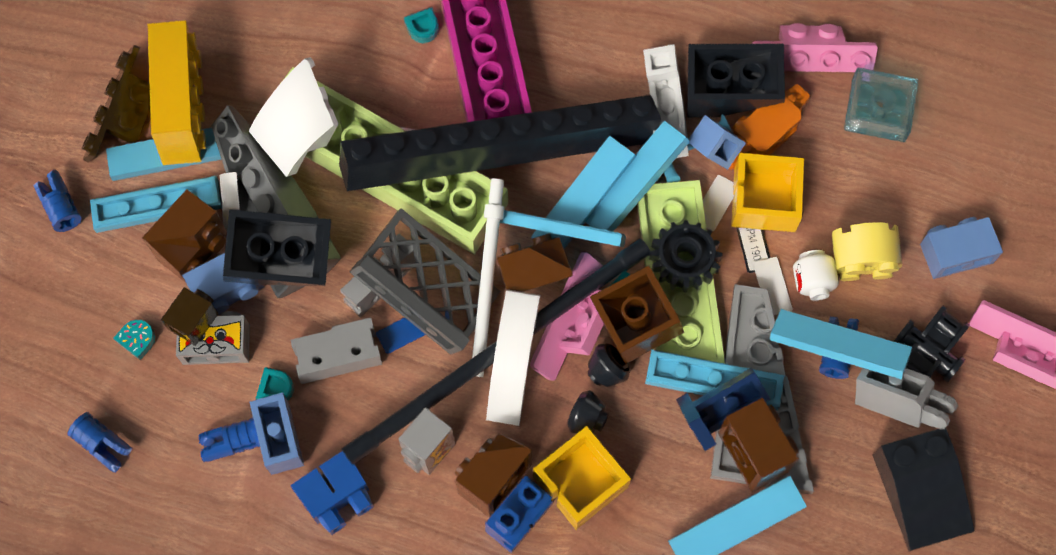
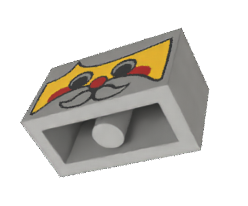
[176,311,250,365]
[398,407,455,475]

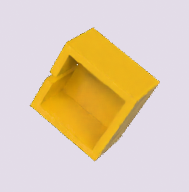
[731,153,804,232]
[533,426,631,530]

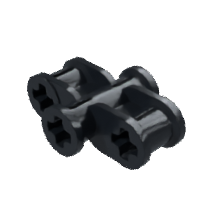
[893,305,970,383]

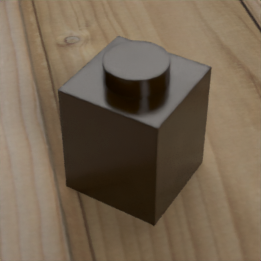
[161,287,218,346]

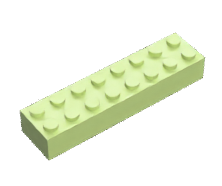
[257,67,508,255]

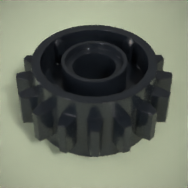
[649,220,722,293]

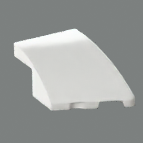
[249,57,338,177]

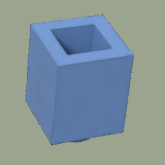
[688,115,746,170]

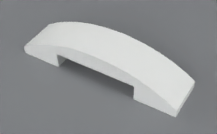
[644,44,689,158]
[486,289,540,426]

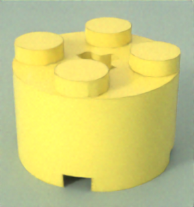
[832,222,902,281]

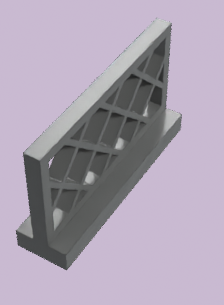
[350,208,501,355]

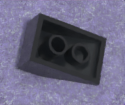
[687,44,785,118]
[223,209,331,286]
[872,427,975,552]

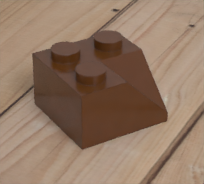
[142,189,227,282]
[496,233,573,292]
[590,265,684,364]
[718,398,799,492]
[455,434,532,518]

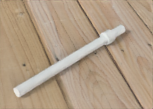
[472,179,505,377]

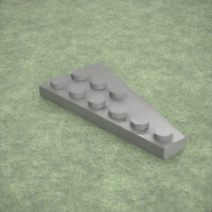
[710,284,814,494]

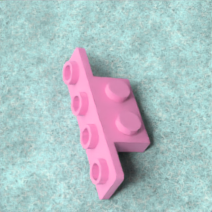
[752,23,877,72]
[530,252,604,381]
[969,301,1056,389]

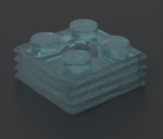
[844,67,918,142]

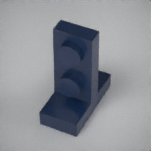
[676,367,770,451]

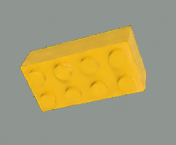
[147,20,206,165]

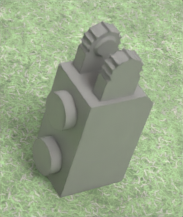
[855,368,958,429]

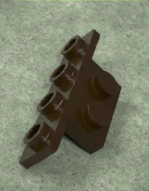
[82,45,150,163]

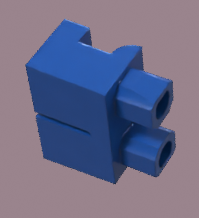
[290,451,373,535]
[485,476,553,553]

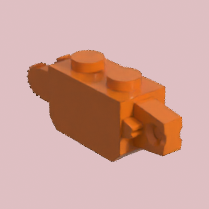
[729,84,810,171]

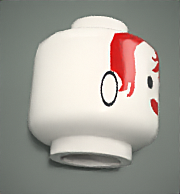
[793,250,839,301]

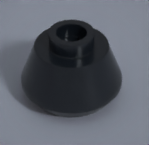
[588,344,631,387]
[567,390,609,434]

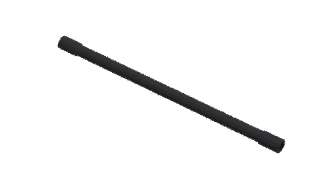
[341,238,650,465]

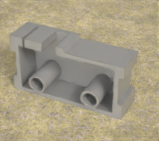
[340,233,415,318]
[291,317,382,384]

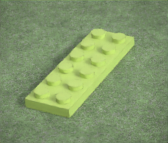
[637,180,725,364]

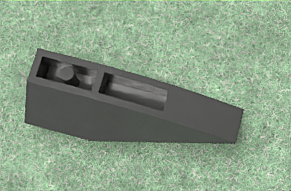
[211,106,341,299]

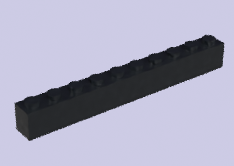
[339,95,661,192]

